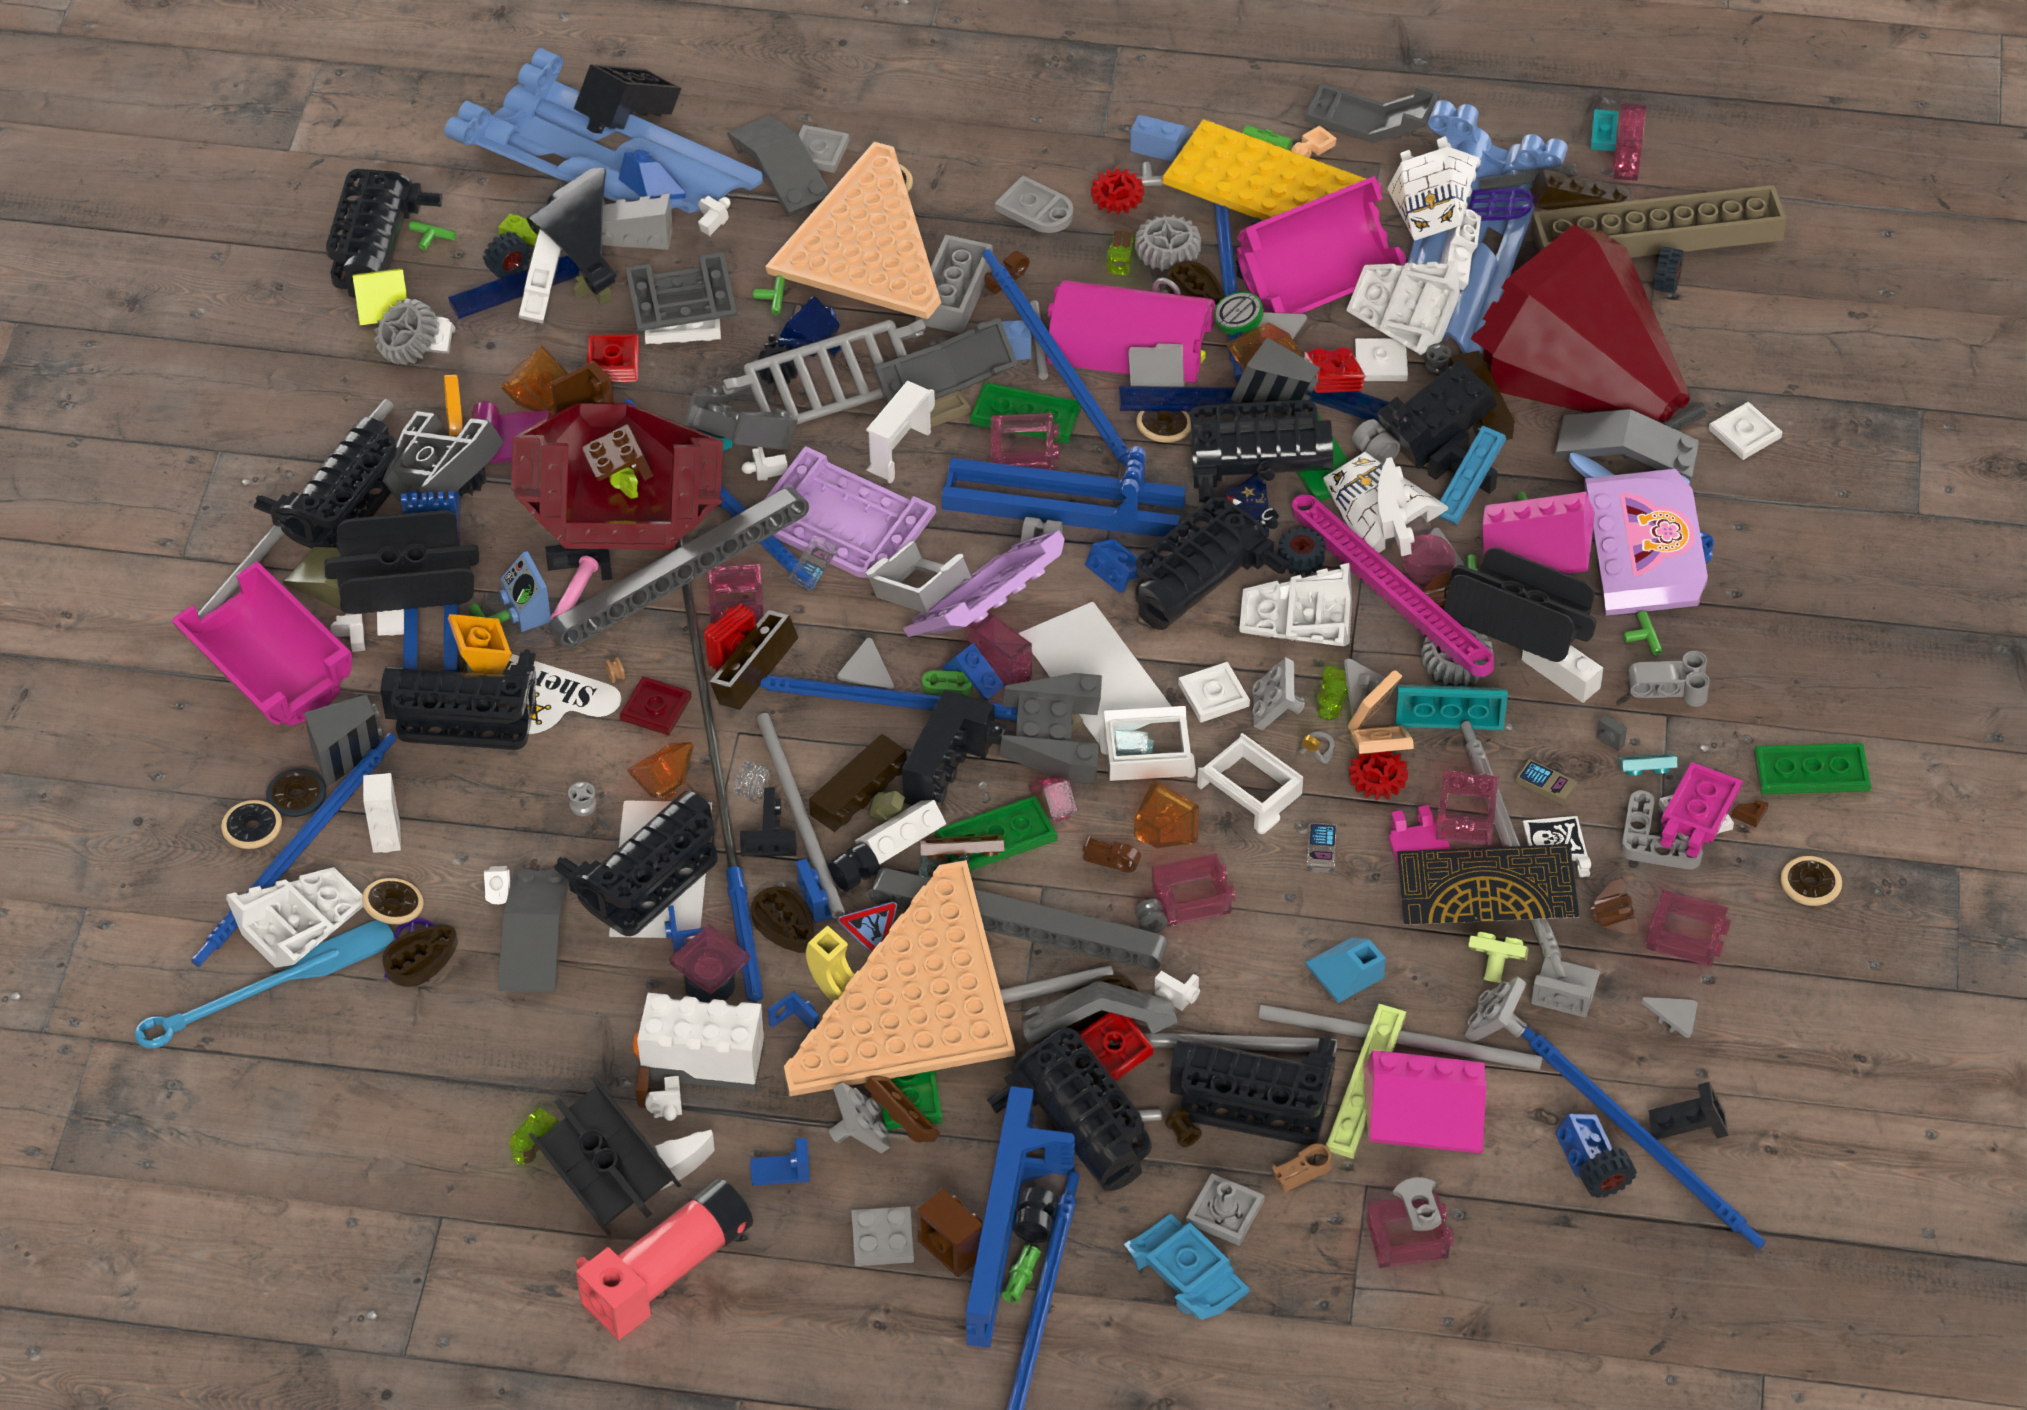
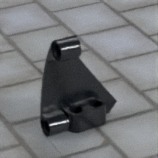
[526,168,616,295]

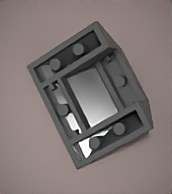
[625,252,737,332]

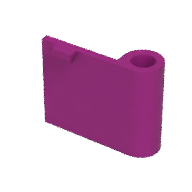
[471,401,550,463]

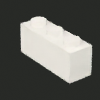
[1522,645,1603,703]
[363,773,401,853]
[855,800,946,864]

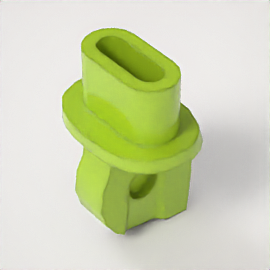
[609,467,638,499]

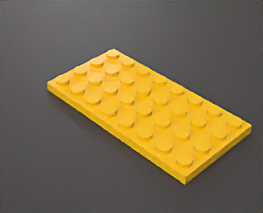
[1162,119,1381,221]

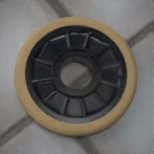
[221,800,282,849]

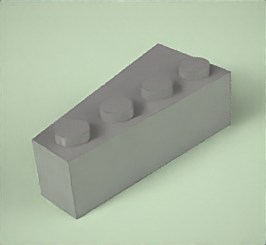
[602,194,673,250]

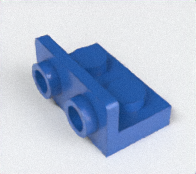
[1085,539,1149,593]
[796,859,833,924]
[1555,1114,1612,1177]

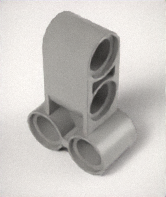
[1628,650,1710,707]

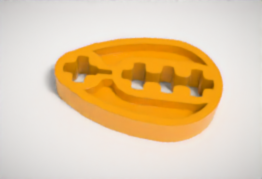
[444,374,463,437]

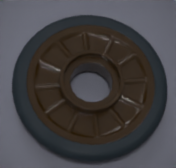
[266,769,326,817]

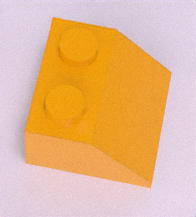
[448,614,512,675]

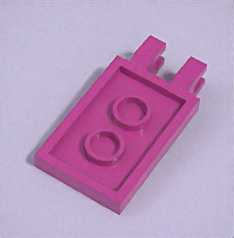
[1660,762,1743,858]
[1388,805,1450,871]

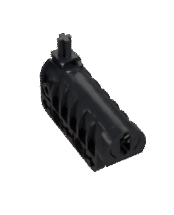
[326,169,443,298]
[1190,400,1333,504]
[254,417,397,549]
[1135,497,1289,630]
[380,649,537,750]
[554,791,718,936]
[987,1028,1152,1191]
[1170,1035,1336,1145]

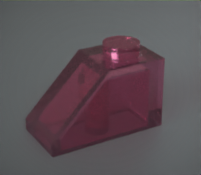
[1028,776,1078,822]

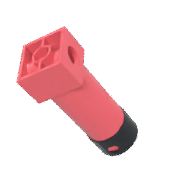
[576,1179,753,1340]

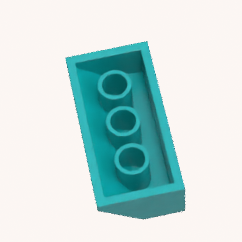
[1395,684,1508,730]

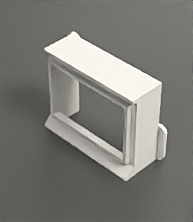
[866,381,935,483]
[1099,706,1196,781]
[1197,733,1303,834]

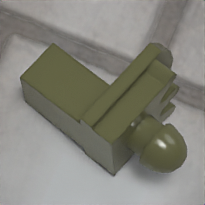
[573,271,612,305]
[868,790,905,823]

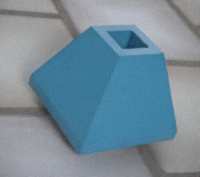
[1305,937,1386,1003]

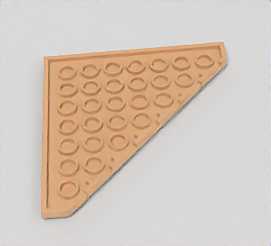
[765,142,941,319]
[784,860,1015,1097]

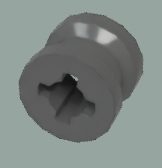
[1425,344,1451,376]
[1135,899,1168,933]

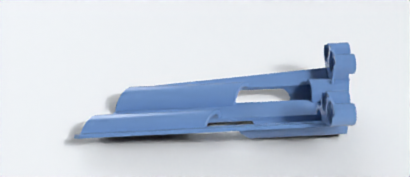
[444,48,763,213]
[1408,100,1568,354]

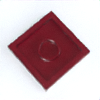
[620,676,692,736]

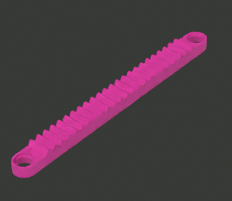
[1292,494,1494,677]

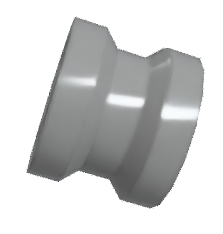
[568,781,597,816]

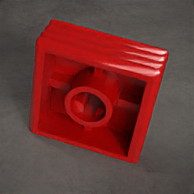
[586,334,640,383]
[1303,347,1366,393]
[703,603,755,672]
[1079,1012,1153,1081]

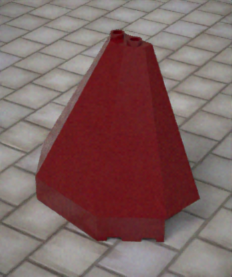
[1471,224,1690,423]
[511,403,723,550]

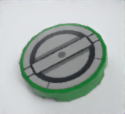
[1213,292,1264,335]

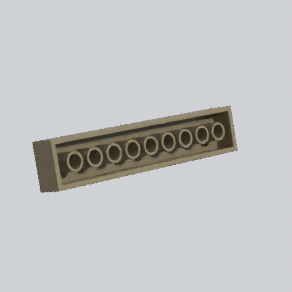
[1531,185,1787,258]

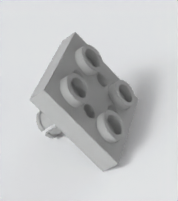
[1252,657,1305,731]
[1465,977,1527,1043]
[829,1082,890,1154]
[1186,1173,1265,1246]

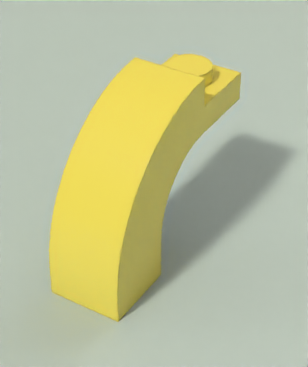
[806,925,854,1003]

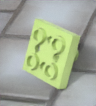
[1468,932,1529,983]

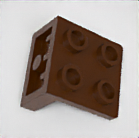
[551,361,614,414]
[582,425,653,481]

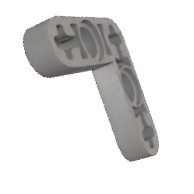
[1621,790,1703,869]

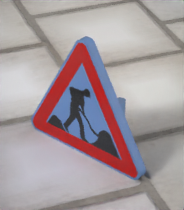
[838,902,897,953]

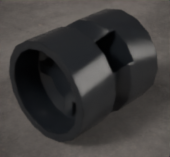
[827,842,880,892]
[1013,1187,1059,1243]

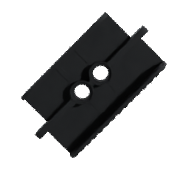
[324,510,479,615]
[1444,547,1597,662]
[529,1075,681,1236]

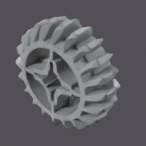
[1135,214,1201,272]
[374,298,440,366]
[1421,627,1494,686]

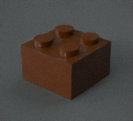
[916,1189,983,1278]

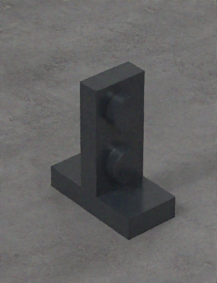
[1428,430,1498,494]
[545,545,612,581]
[740,787,797,857]
[1648,1082,1728,1139]

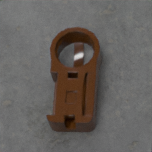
[985,251,1029,295]
[1083,836,1141,873]

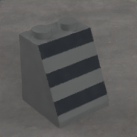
[1231,337,1320,416]
[304,694,383,786]

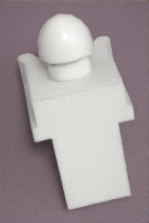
[698,196,730,236]
[741,447,788,481]
[330,613,366,652]
[484,866,510,904]
[645,1076,682,1121]

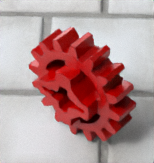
[1091,167,1144,215]
[1348,751,1408,800]

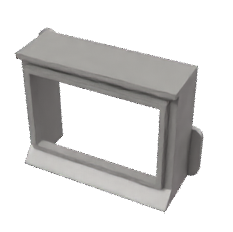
[866,540,972,614]

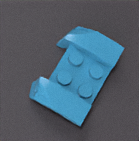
[1124,1214,1250,1320]

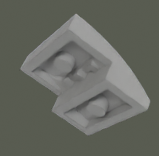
[1129,343,1185,397]

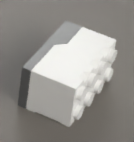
[633,993,765,1091]

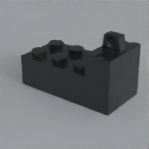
[574,64,681,134]
[1377,359,1497,469]
[902,690,1006,805]

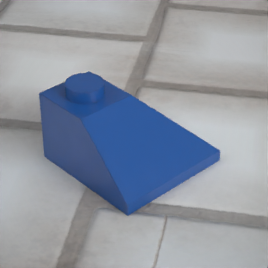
[618,150,686,199]

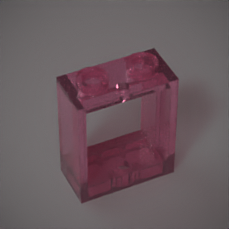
[1613,103,1646,181]
[991,413,1059,470]
[708,564,764,624]
[967,611,1032,686]
[1436,771,1499,845]
[1152,853,1235,927]
[1646,890,1731,967]
[1366,1193,1454,1268]

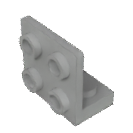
[1531,958,1600,1018]

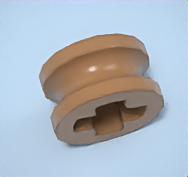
[605,657,625,683]

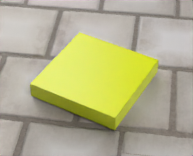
[353,268,407,325]

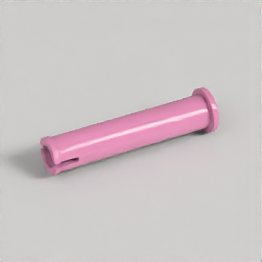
[550,556,599,621]

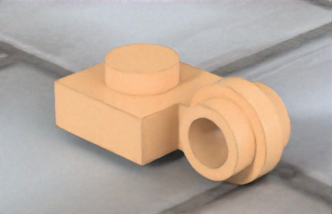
[1291,126,1336,158]

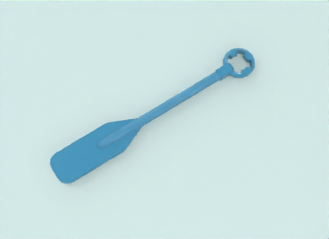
[134,920,395,1049]

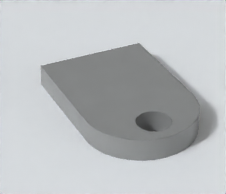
[995,176,1073,233]

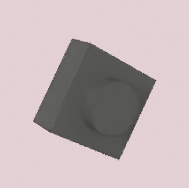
[1596,714,1627,751]

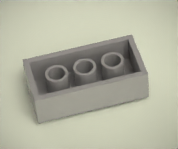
[915,235,993,334]

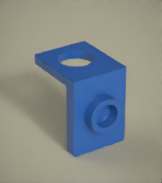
[664,905,707,952]
[768,991,819,1030]

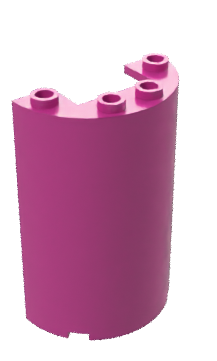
[1237,176,1406,314]
[1043,280,1215,383]
[171,561,352,726]

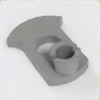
[1393,1177,1442,1231]

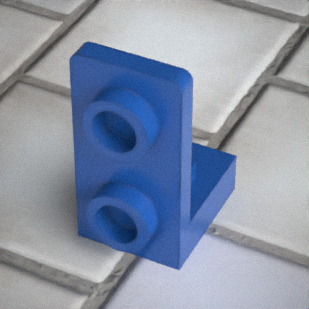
[942,643,1004,700]
[750,1138,810,1186]

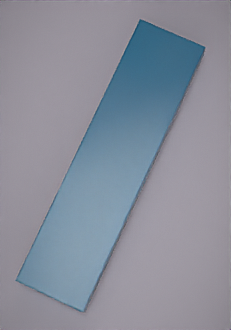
[1437,426,1507,526]

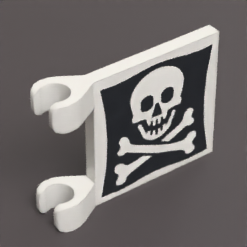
[1523,816,1591,877]

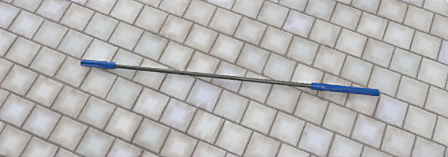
[675,537,763,1003]

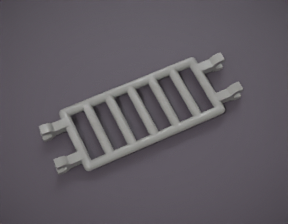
[722,319,926,425]

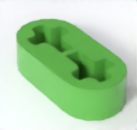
[922,670,973,697]

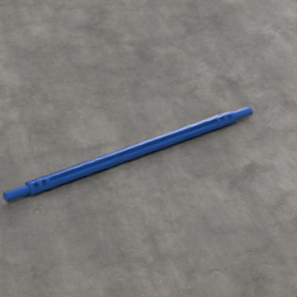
[1214,203,1245,381]
[982,249,1130,468]
[624,399,814,586]
[759,675,1017,721]
[191,733,396,967]
[1517,1022,1766,1250]
[1007,1172,1080,1410]

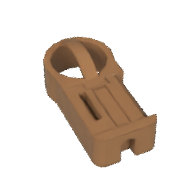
[1272,1144,1332,1192]

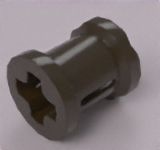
[1165,1108,1202,1148]

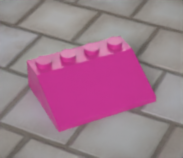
[1483,492,1595,574]
[1363,1050,1486,1154]

